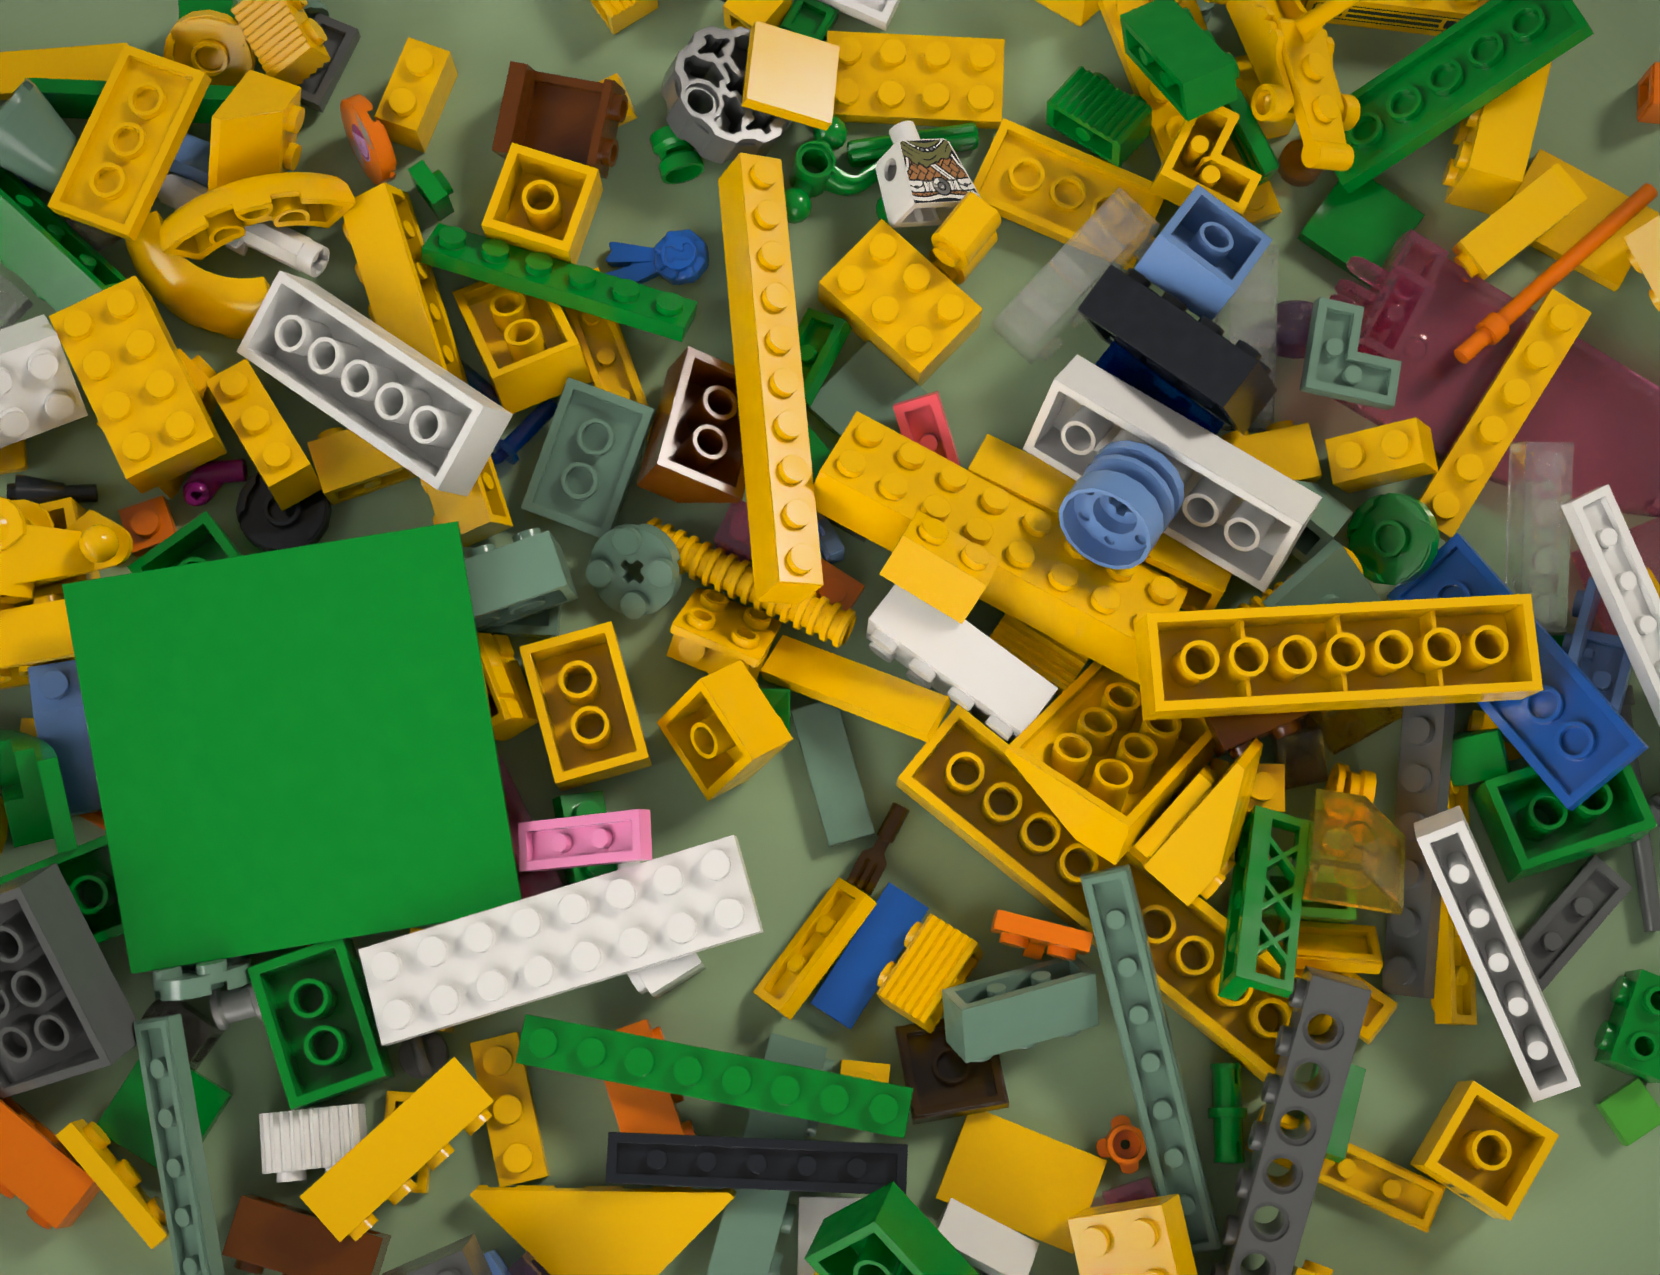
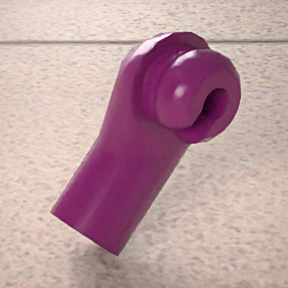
[183,459,248,507]

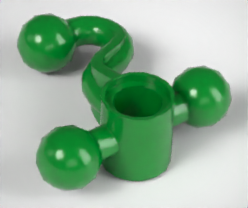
[784,116,889,225]

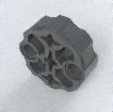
[661,26,792,164]

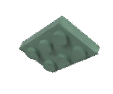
[521,377,657,538]

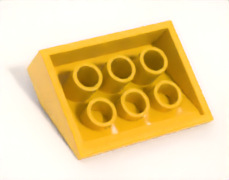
[1005,661,1216,865]

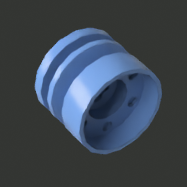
[1059,440,1184,570]

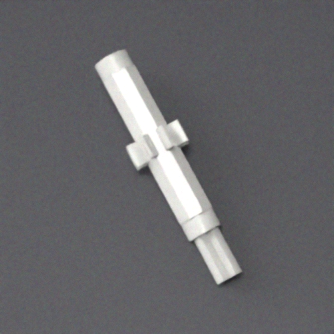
[157,173,330,278]

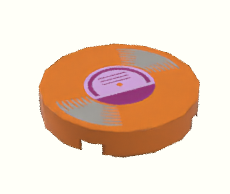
[340,94,397,185]

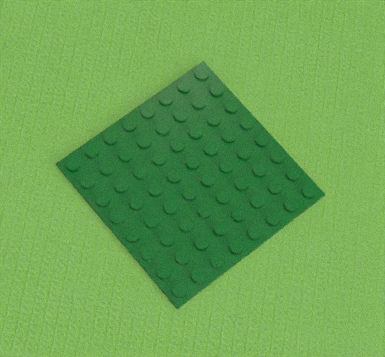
[62,521,522,974]

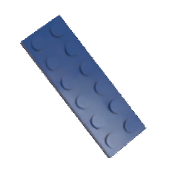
[1387,533,1649,811]

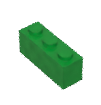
[1120,0,1240,121]

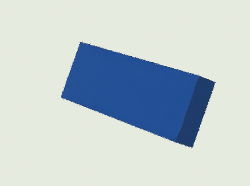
[810,882,929,1030]

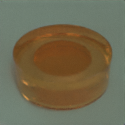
[1278,139,1323,187]

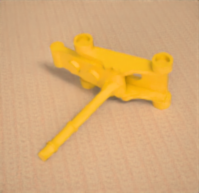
[1204,0,1361,172]

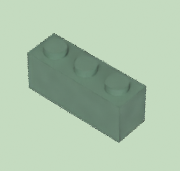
[942,956,1099,1063]

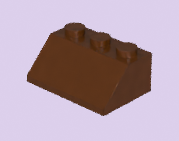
[636,346,745,503]

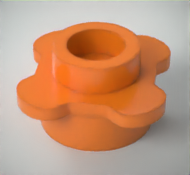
[1096,1115,1147,1174]

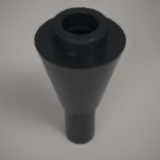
[7,474,98,504]

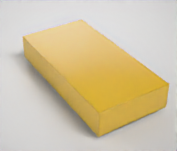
[1278,921,1383,975]

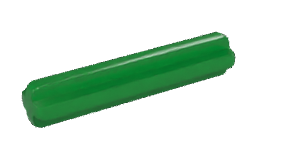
[847,122,979,167]

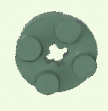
[586,523,682,619]
[151,955,252,1001]

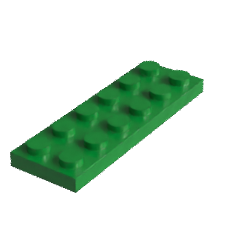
[1334,0,1594,194]

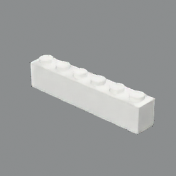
[1413,805,1581,1103]

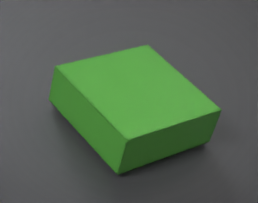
[1595,1078,1660,1146]

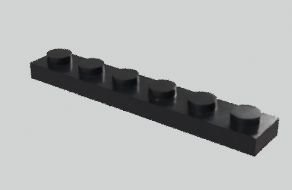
[605,1132,908,1194]

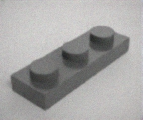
[1518,855,1632,992]

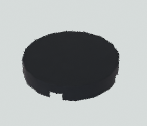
[236,472,332,552]

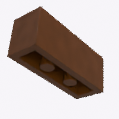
[222,1194,391,1275]

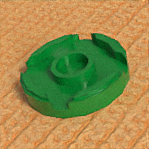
[1346,493,1440,586]

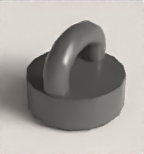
[398,1032,449,1079]

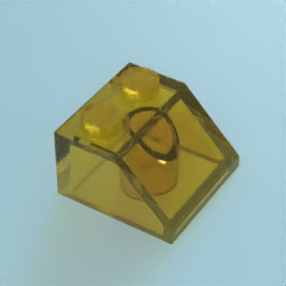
[1302,788,1406,915]

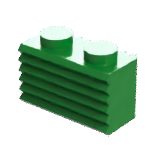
[1046,66,1153,167]

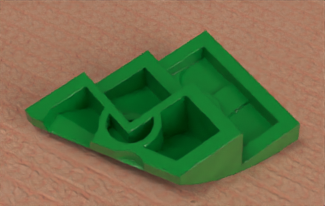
[0,729,78,853]

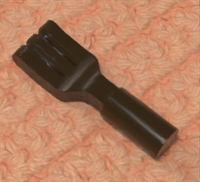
[846,802,910,896]

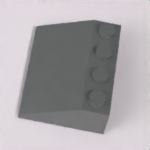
[0,863,137,1099]

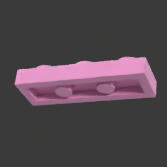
[518,809,652,872]

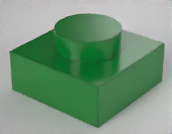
[408,160,455,221]

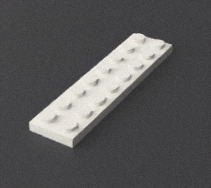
[358,835,764,1046]

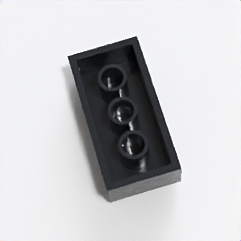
[1077,264,1277,435]

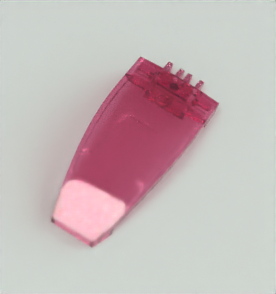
[1329,229,1660,518]

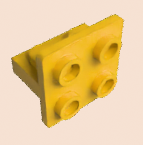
[666,588,782,682]

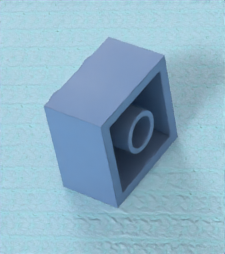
[1134,184,1273,321]

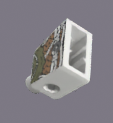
[875,121,981,228]

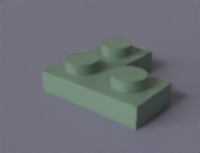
[1299,297,1402,410]

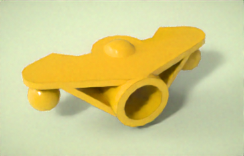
[0,496,133,598]

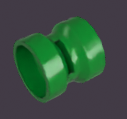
[649,125,705,184]

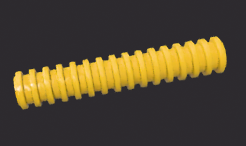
[646,517,857,648]

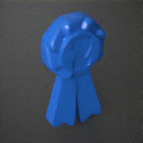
[606,229,709,285]

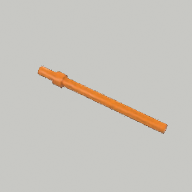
[1454,183,1658,364]

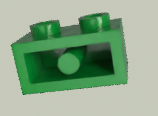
[1594,969,1660,1083]

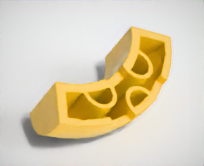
[159,172,356,261]
[125,210,271,340]

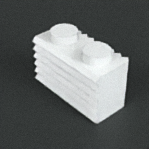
[259,1104,367,1183]

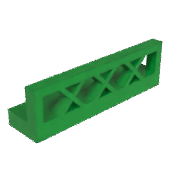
[1218,805,1310,1001]

